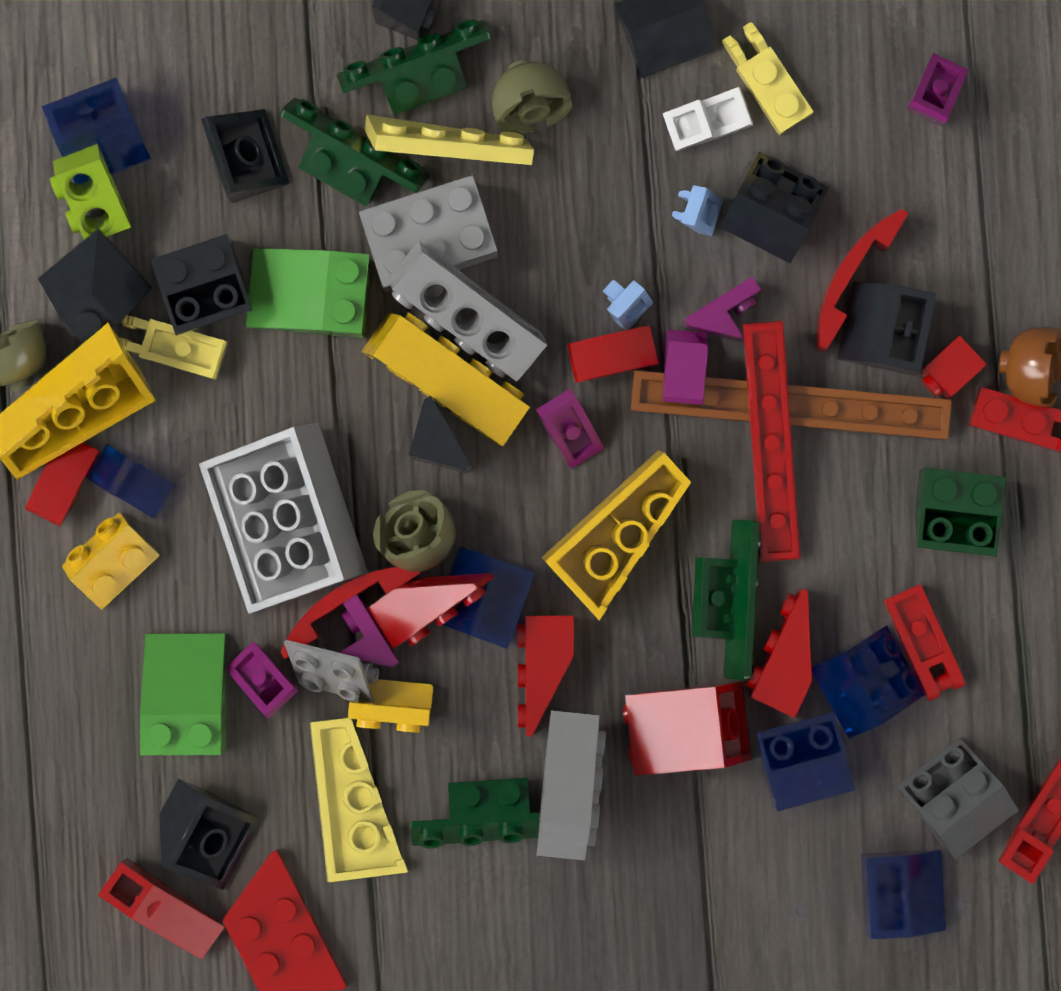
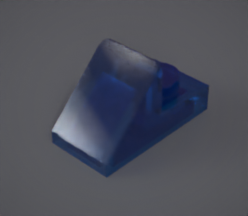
[87,444,176,519]

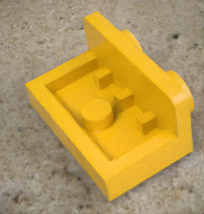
[62,512,160,610]
[348,679,433,733]

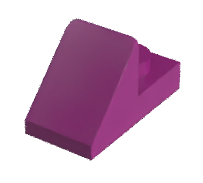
[906,53,968,126]
[682,277,761,342]
[662,329,708,405]
[536,389,604,469]
[339,595,400,667]
[225,641,298,719]

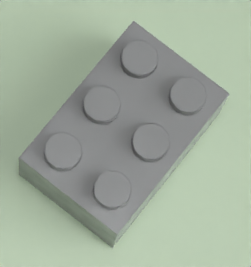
[359,175,498,293]
[536,711,606,860]

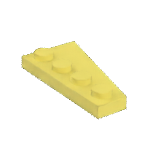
[364,114,534,165]
[310,718,408,882]

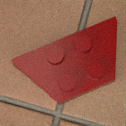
[222,849,348,991]

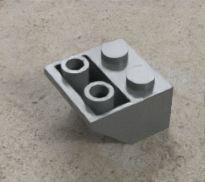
[897,738,1019,860]

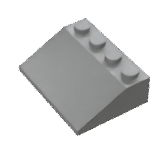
[199,423,368,614]

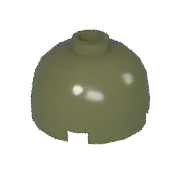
[491,60,572,134]
[0,319,48,391]
[373,490,456,572]

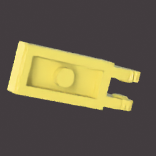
[722,22,813,136]
[119,315,228,380]

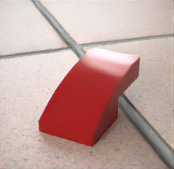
[567,325,659,383]
[25,442,99,527]

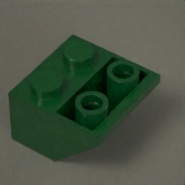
[915,468,1006,557]

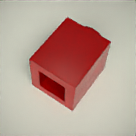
[920,335,987,399]

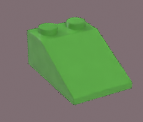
[246,248,372,338]
[140,633,226,756]

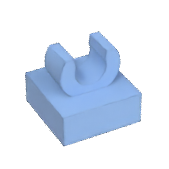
[672,185,724,237]
[603,280,653,330]

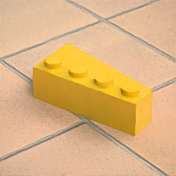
[361,313,530,446]
[0,323,156,480]
[541,450,691,621]

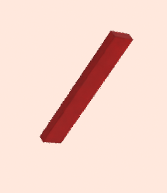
[742,320,801,562]

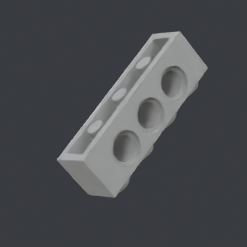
[389,241,547,381]

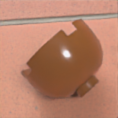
[999,327,1061,408]

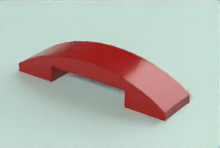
[816,209,909,353]
[280,567,422,659]
[998,758,1061,884]

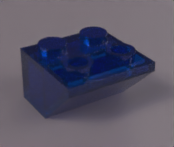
[41,78,151,184]
[434,547,535,649]
[811,625,925,739]
[756,712,855,811]
[861,850,946,939]

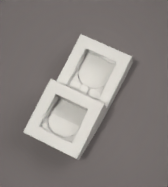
[662,87,754,151]

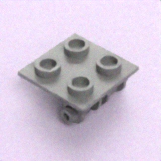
[284,640,379,703]

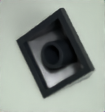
[614,0,715,78]
[201,109,290,203]
[409,396,473,474]

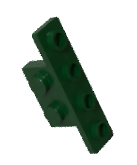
[336,19,492,115]
[280,98,430,206]
[691,520,761,680]
[410,777,540,849]

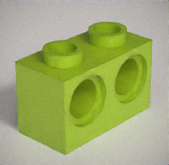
[49,144,131,239]

